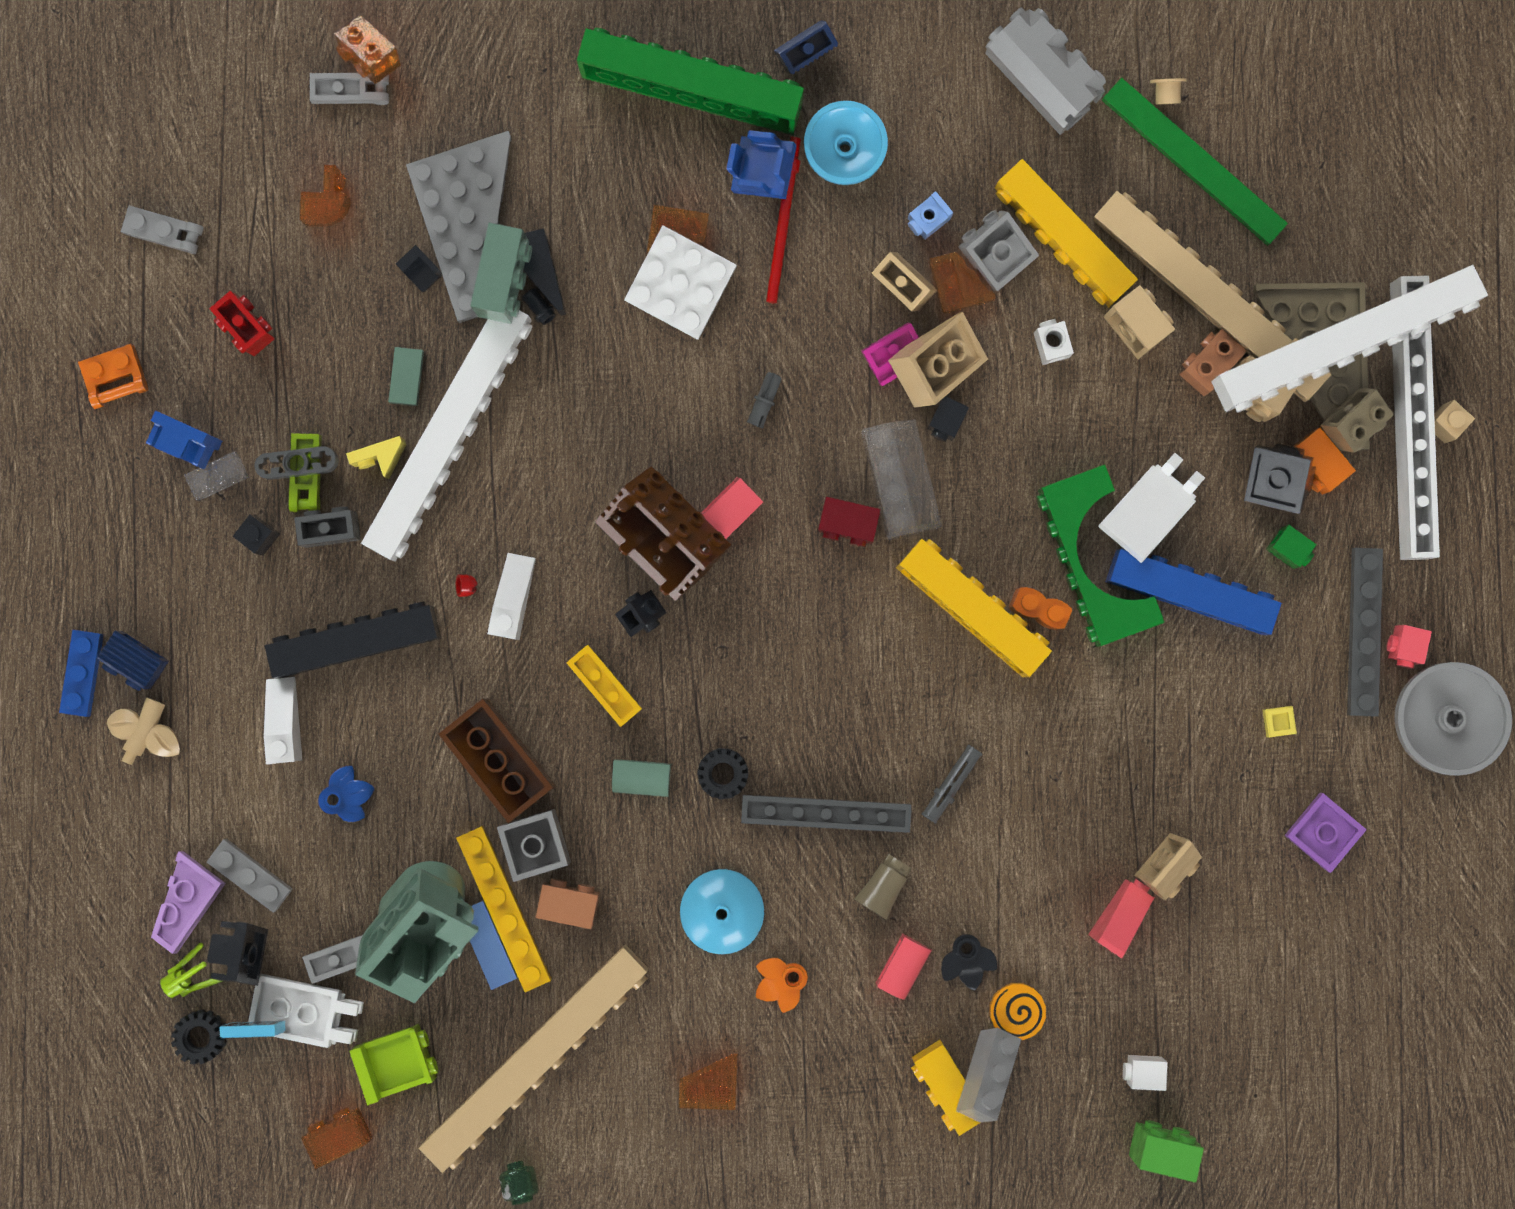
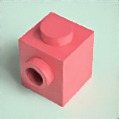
[1387,625,1432,669]

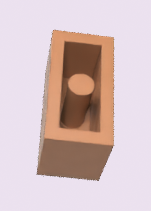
[536,878,600,929]

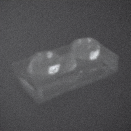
[184,451,249,501]

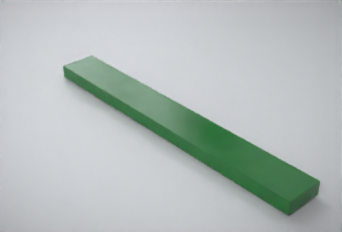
[1102,77,1288,246]

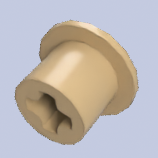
[1150,78,1187,104]

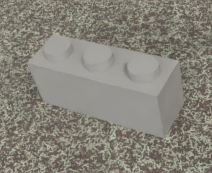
[956,1027,1021,1123]

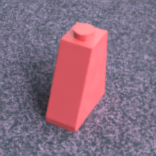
[1088,879,1154,958]

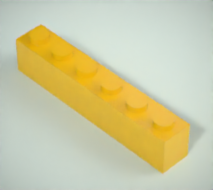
[995,159,1138,307]

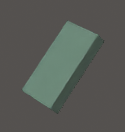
[388,347,424,406]

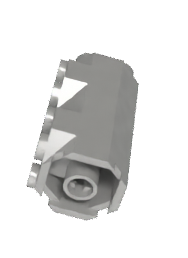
[985,7,1106,135]

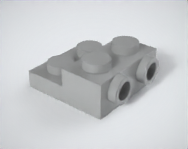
[958,210,1039,292]

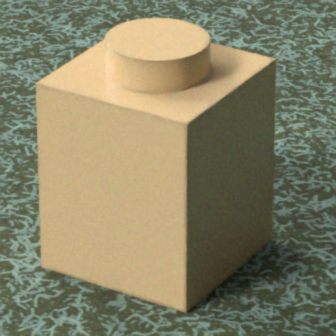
[1434,400,1475,443]

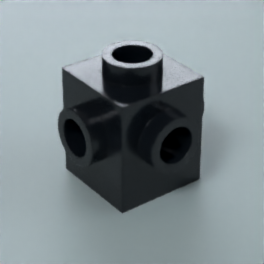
[615,590,667,637]

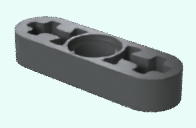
[254,446,339,480]

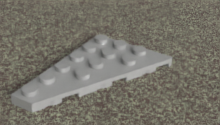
[406,131,512,323]

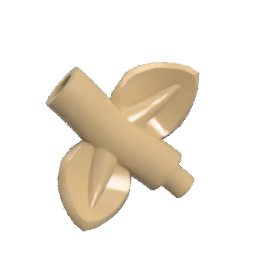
[107,697,180,765]

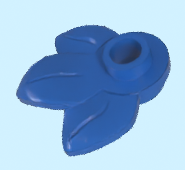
[318,766,374,822]

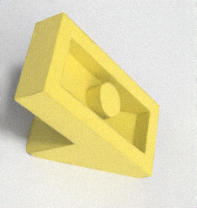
[346,436,406,479]

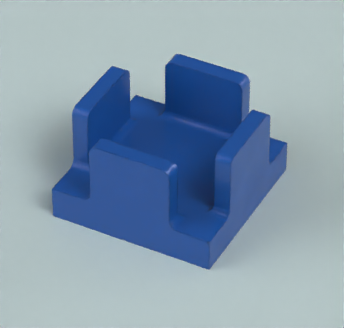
[727,130,797,199]
[146,411,222,469]

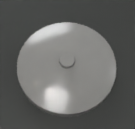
[1395,662,1512,776]

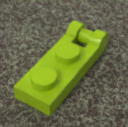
[289,433,322,512]

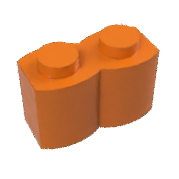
[1009,587,1072,630]

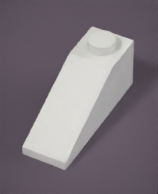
[487,553,536,640]
[264,677,302,764]

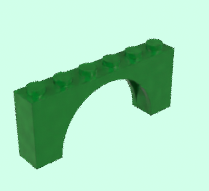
[1036,465,1165,647]

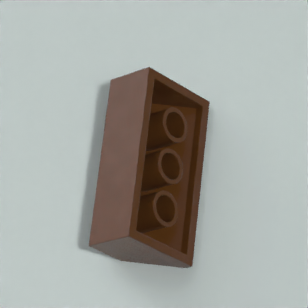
[438,698,556,823]

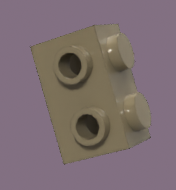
[1321,388,1394,453]

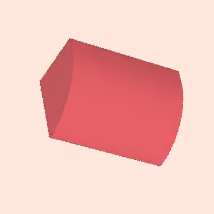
[701,477,763,539]
[876,933,932,1000]

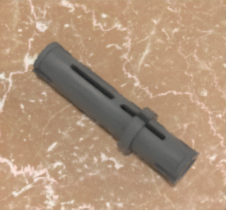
[921,744,983,824]

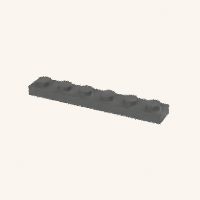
[1347,548,1383,717]
[741,794,912,833]

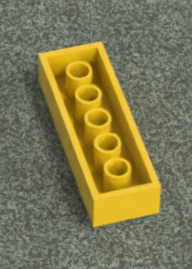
[896,539,1052,677]

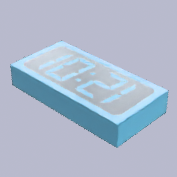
[220,1021,285,1038]

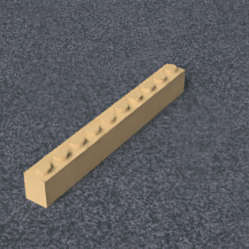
[1093,191,1332,402]
[419,944,649,1173]

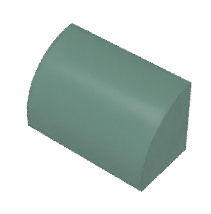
[612,759,671,797]

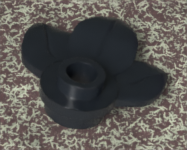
[941,934,997,990]

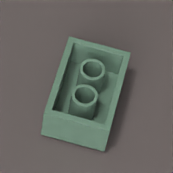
[470,222,532,324]

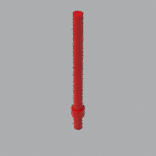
[766,137,801,303]

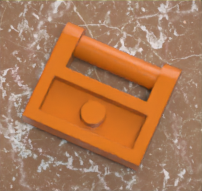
[78,344,148,409]

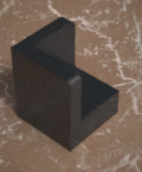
[396,245,442,292]

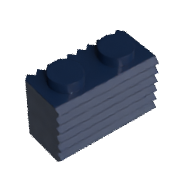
[774,20,838,74]
[97,630,169,691]

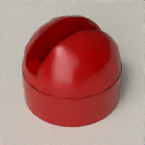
[455,574,477,597]

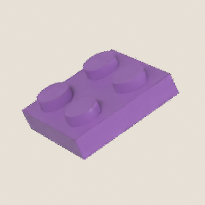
[1284,793,1367,873]

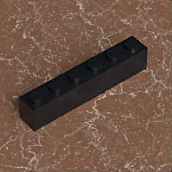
[264,601,441,678]

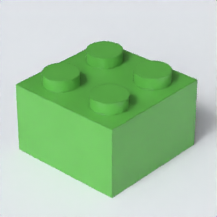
[1129,1120,1204,1182]

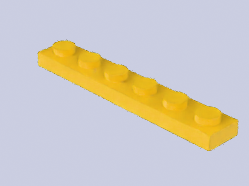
[456,826,552,992]

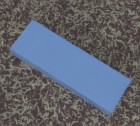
[470,900,518,990]

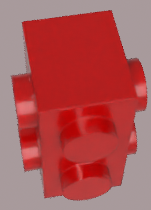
[209,290,275,356]

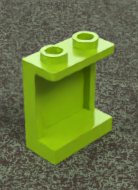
[349,1024,438,1105]

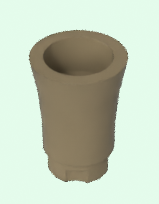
[854,854,911,920]

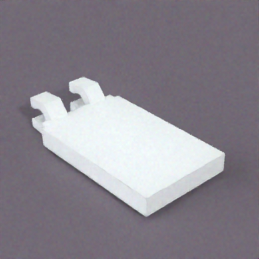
[1098,453,1205,563]
[248,974,364,1048]

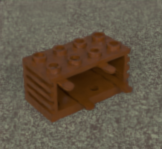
[595,466,731,601]

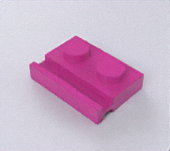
[861,322,919,386]

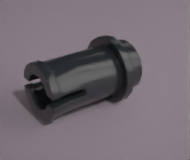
[522,288,556,325]

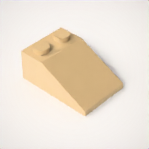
[888,312,988,408]
[1134,833,1202,901]

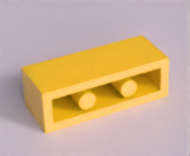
[911,1040,981,1136]

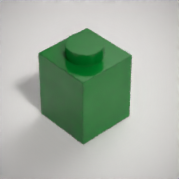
[1266,525,1317,569]

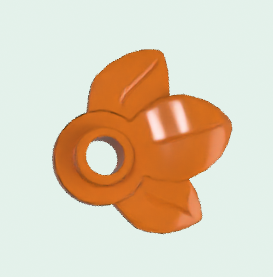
[756,958,808,1013]

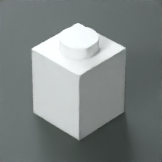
[1123,1055,1167,1091]

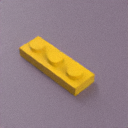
[566,645,642,727]

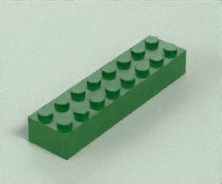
[577,28,804,136]

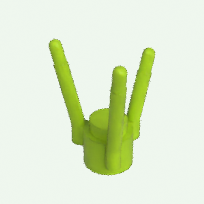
[160,943,223,998]

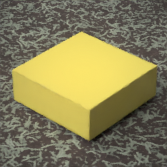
[1263,706,1297,737]

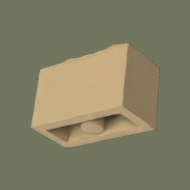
[872,252,937,311]

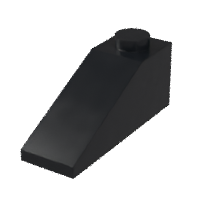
[523,228,566,316]

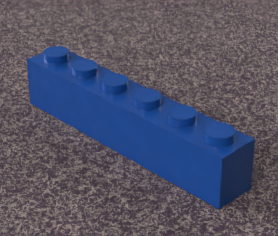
[1105,549,1282,636]

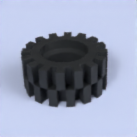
[697,748,748,800]
[171,1009,227,1065]

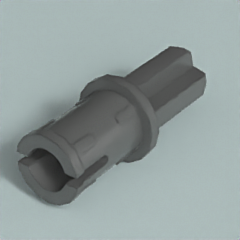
[747,372,781,429]

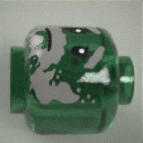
[499,1161,539,1206]

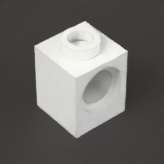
[1034,319,1074,365]

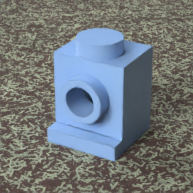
[908,191,953,240]

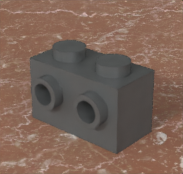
[294,507,361,548]

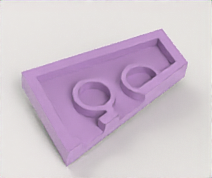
[151,851,226,954]

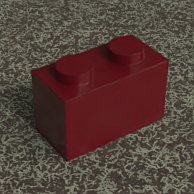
[818,497,881,547]

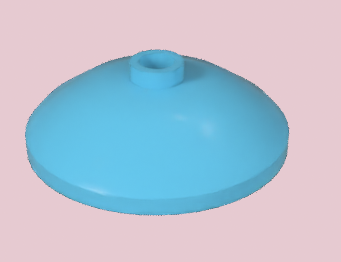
[804,101,888,185]
[680,869,764,954]

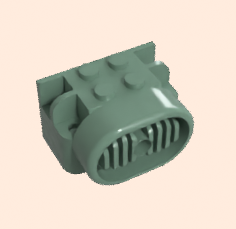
[355,861,478,1003]

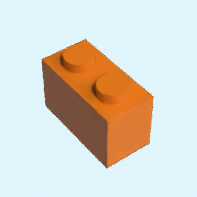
[1293,427,1356,494]

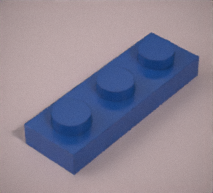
[59,630,104,717]

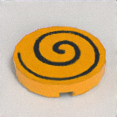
[989,983,1046,1040]

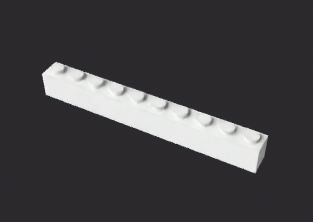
[1211,265,1488,413]
[1390,276,1440,560]
[361,310,532,562]

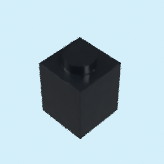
[927,396,969,442]
[232,514,280,556]

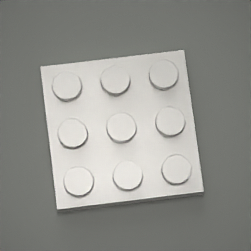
[624,225,737,340]

